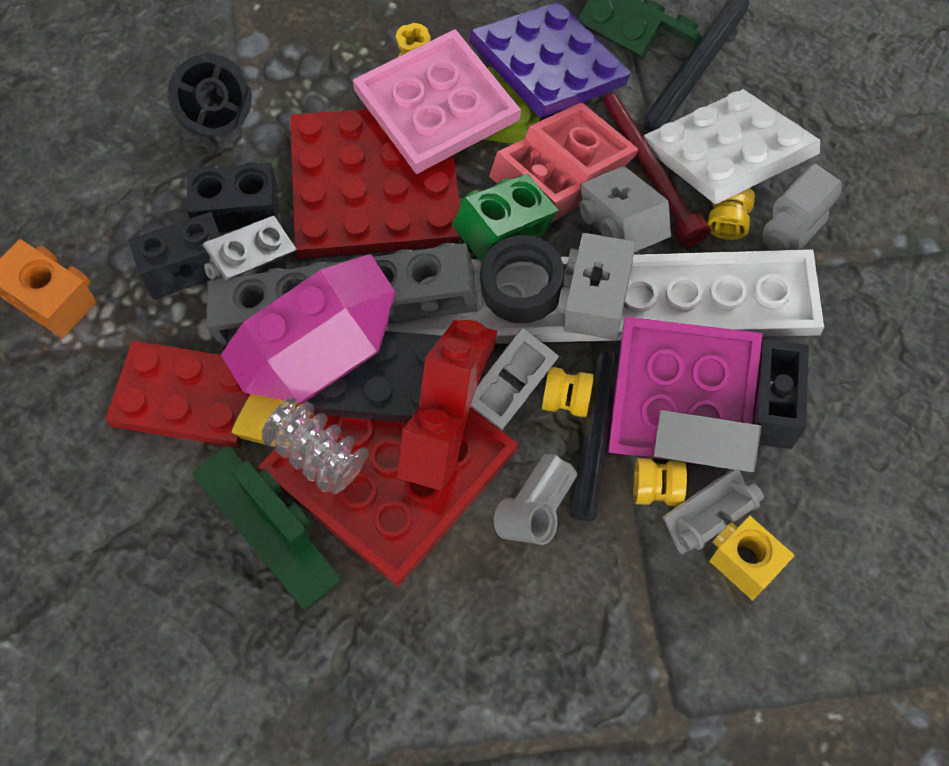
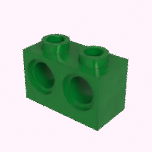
[452,174,559,262]

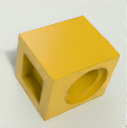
[709,516,795,601]

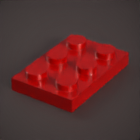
[105,340,251,449]

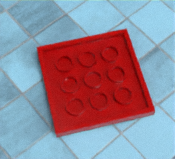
[290,109,463,259]
[258,407,519,588]

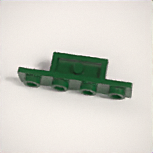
[577,0,701,59]
[193,446,341,610]

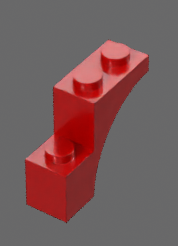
[397,320,498,491]

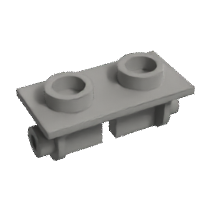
[203,216,297,281]
[663,469,764,555]

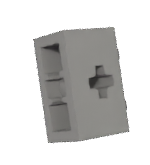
[579,166,671,252]
[558,233,636,340]

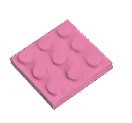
[353,29,521,174]

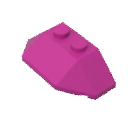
[221,254,396,404]

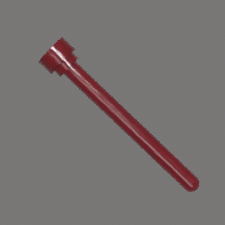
[603,93,711,249]

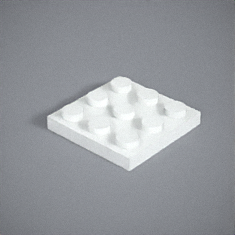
[644,89,820,204]

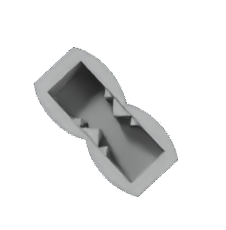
[762,164,842,251]

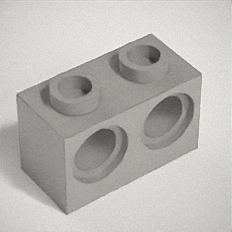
[471,328,559,430]

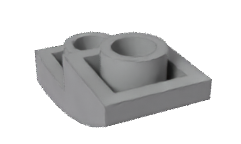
[654,410,762,472]

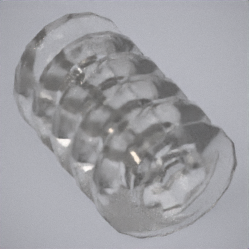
[262,397,369,494]

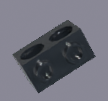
[187,162,279,233]

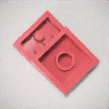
[489,102,638,224]

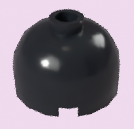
[167,53,252,138]

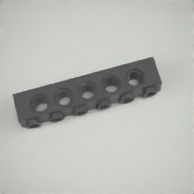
[206,243,477,347]

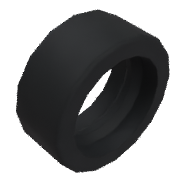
[480,235,564,324]

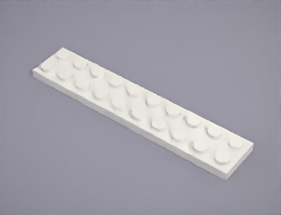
[385,250,824,343]

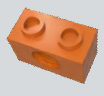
[0,239,97,339]

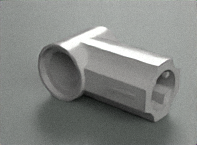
[494,454,578,545]

